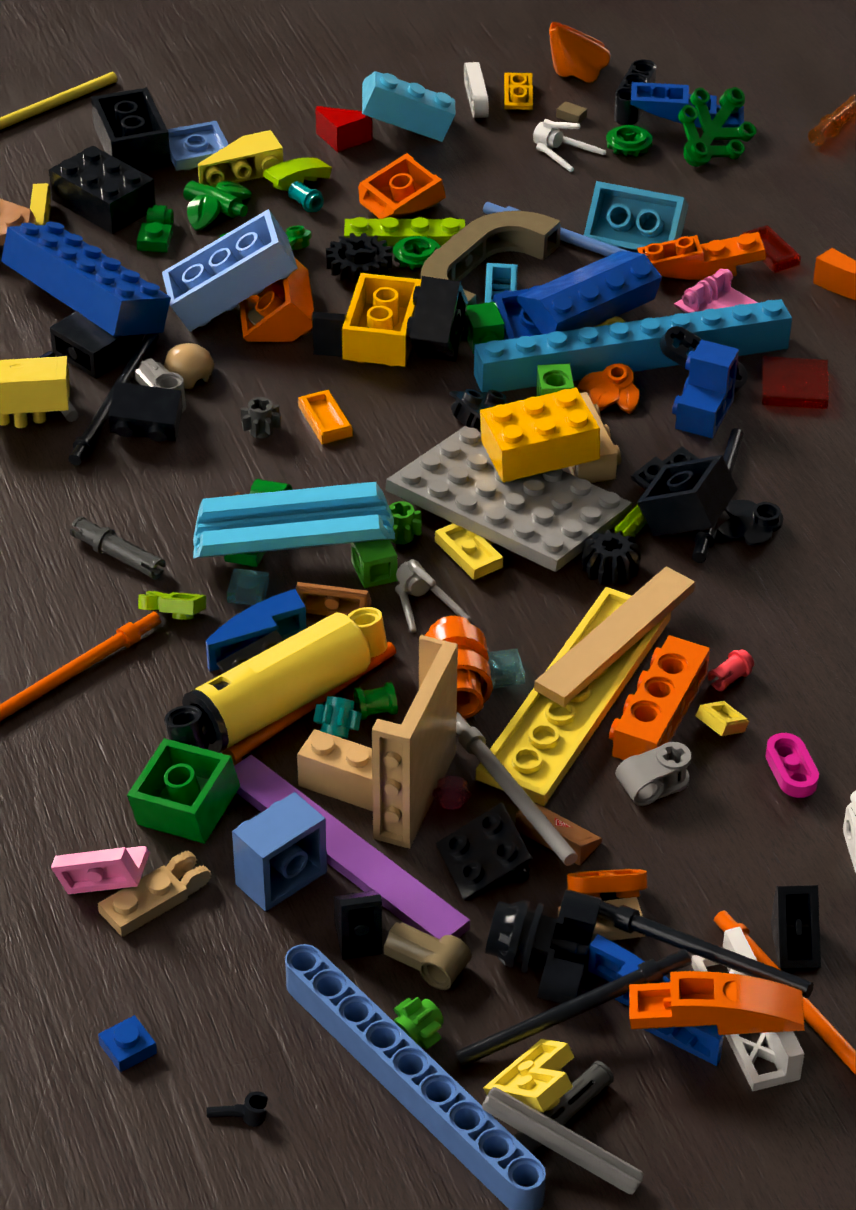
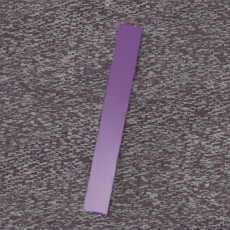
[234,755,470,939]

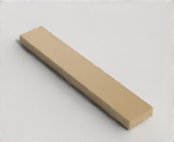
[534,566,695,707]

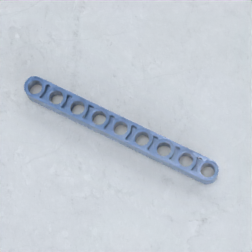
[285,944,546,1210]

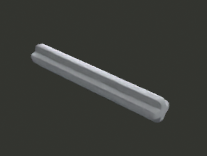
[482,1087,643,1194]

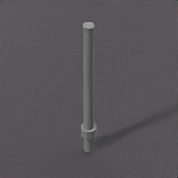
[456,712,578,866]

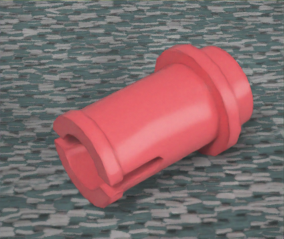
[707,649,754,691]

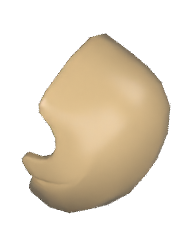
[164,343,215,389]

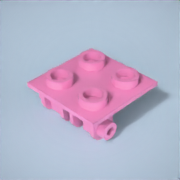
[674,269,758,313]

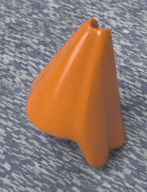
[549,22,611,83]

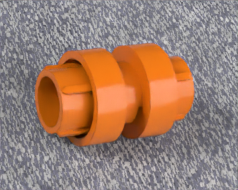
[425,616,493,719]

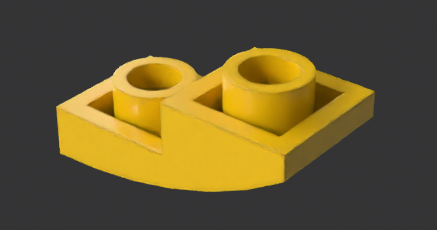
[504,73,533,110]

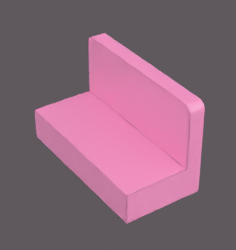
[51,846,150,895]

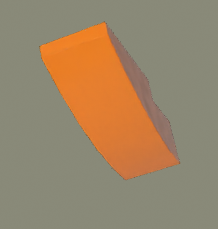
[813,248,856,300]

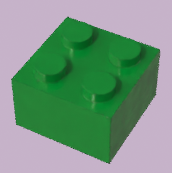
[127,738,240,844]

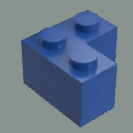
[672,339,739,439]

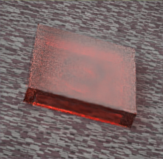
[762,356,829,409]

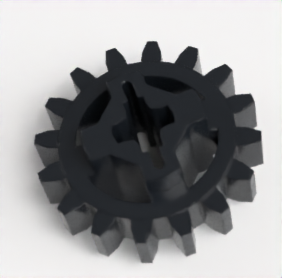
[326,233,392,283]

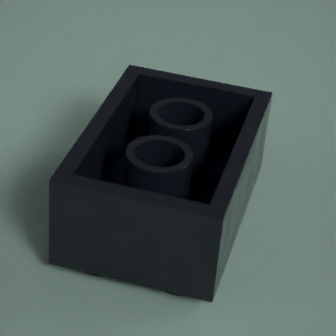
[91,87,171,168]
[49,146,156,234]

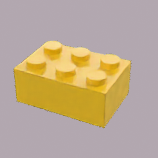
[342,273,422,367]
[480,387,600,483]

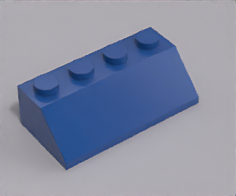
[516,251,662,334]

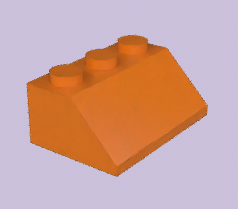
[239,257,314,342]

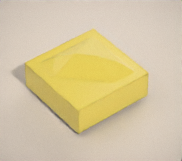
[695,701,749,736]

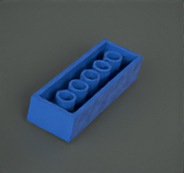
[1,222,171,337]

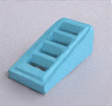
[485,263,518,303]

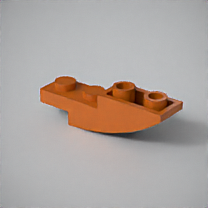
[637,232,766,280]
[629,971,805,1035]

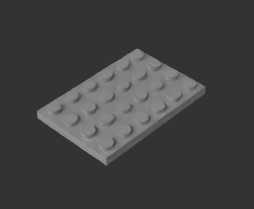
[385,426,632,572]

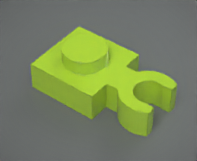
[138,591,206,620]

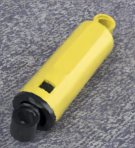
[164,607,388,753]

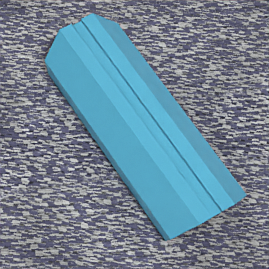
[193,482,395,559]

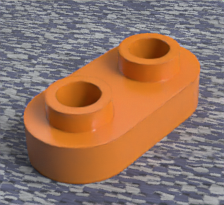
[567,869,648,898]

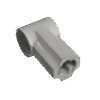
[135,358,186,413]

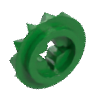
[606,125,652,157]
[393,236,441,270]

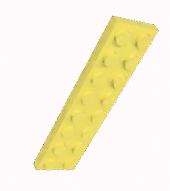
[475,587,671,806]

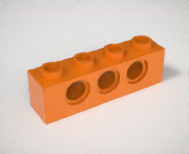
[609,635,710,760]

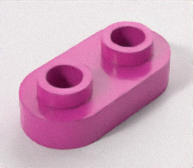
[765,733,819,798]

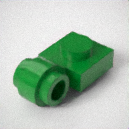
[136,205,174,252]

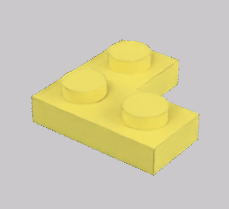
[435,523,503,580]
[483,1039,574,1112]

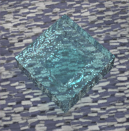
[227,568,269,605]
[488,648,525,688]

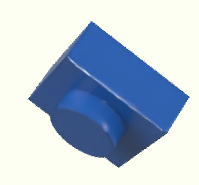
[98,1015,157,1073]

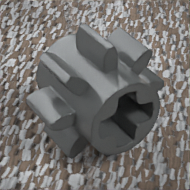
[241,397,281,438]

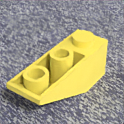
[198,130,283,187]

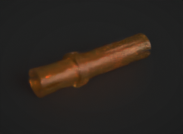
[808,94,856,146]

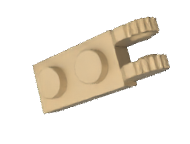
[98,850,212,937]

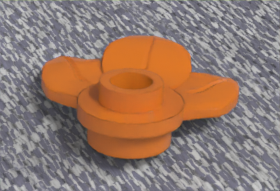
[577,363,640,414]

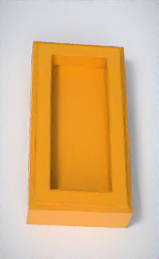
[298,390,353,444]

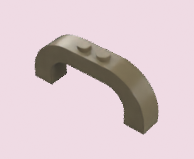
[421,211,561,332]

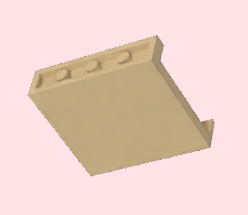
[372,635,458,849]

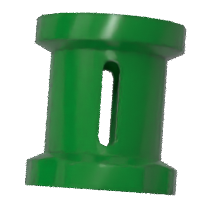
[354,682,398,721]

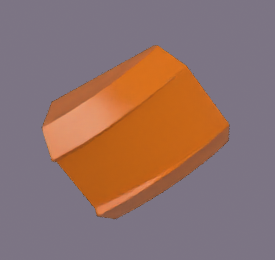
[358,153,446,219]

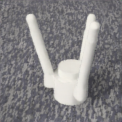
[533,119,607,172]

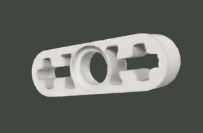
[464,62,489,118]

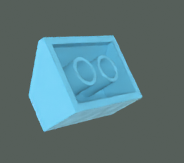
[362,71,456,142]
[584,181,689,251]

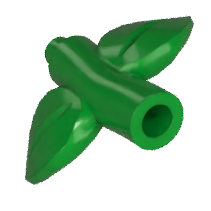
[183,181,252,231]

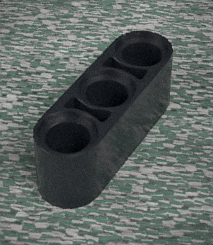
[614,59,657,125]

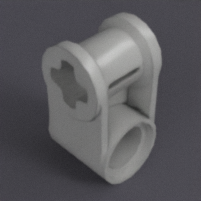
[615,742,691,806]

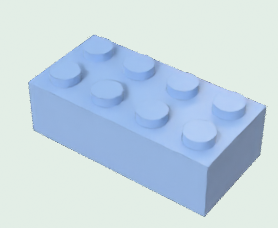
[162,209,298,332]

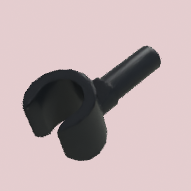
[206,1091,268,1127]

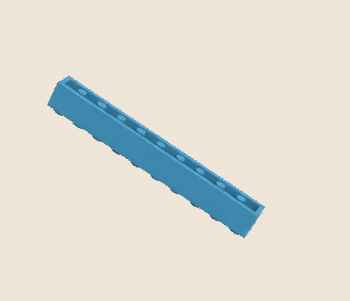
[474,299,792,392]

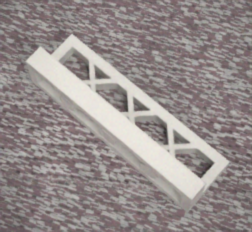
[691,927,805,1091]

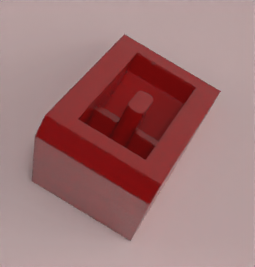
[315,106,373,152]

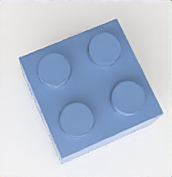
[232,792,327,912]

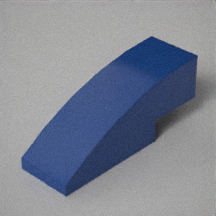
[206,589,306,672]

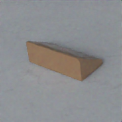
[296,582,372,616]
[516,804,602,866]

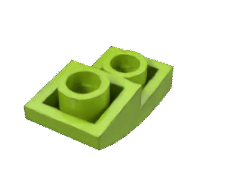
[263,158,332,191]

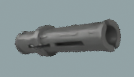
[70,516,166,580]
[513,1061,614,1154]

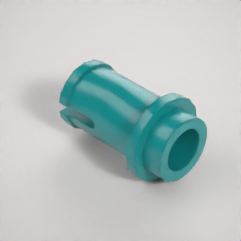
[288,181,324,212]

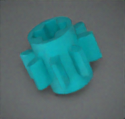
[313,696,362,739]

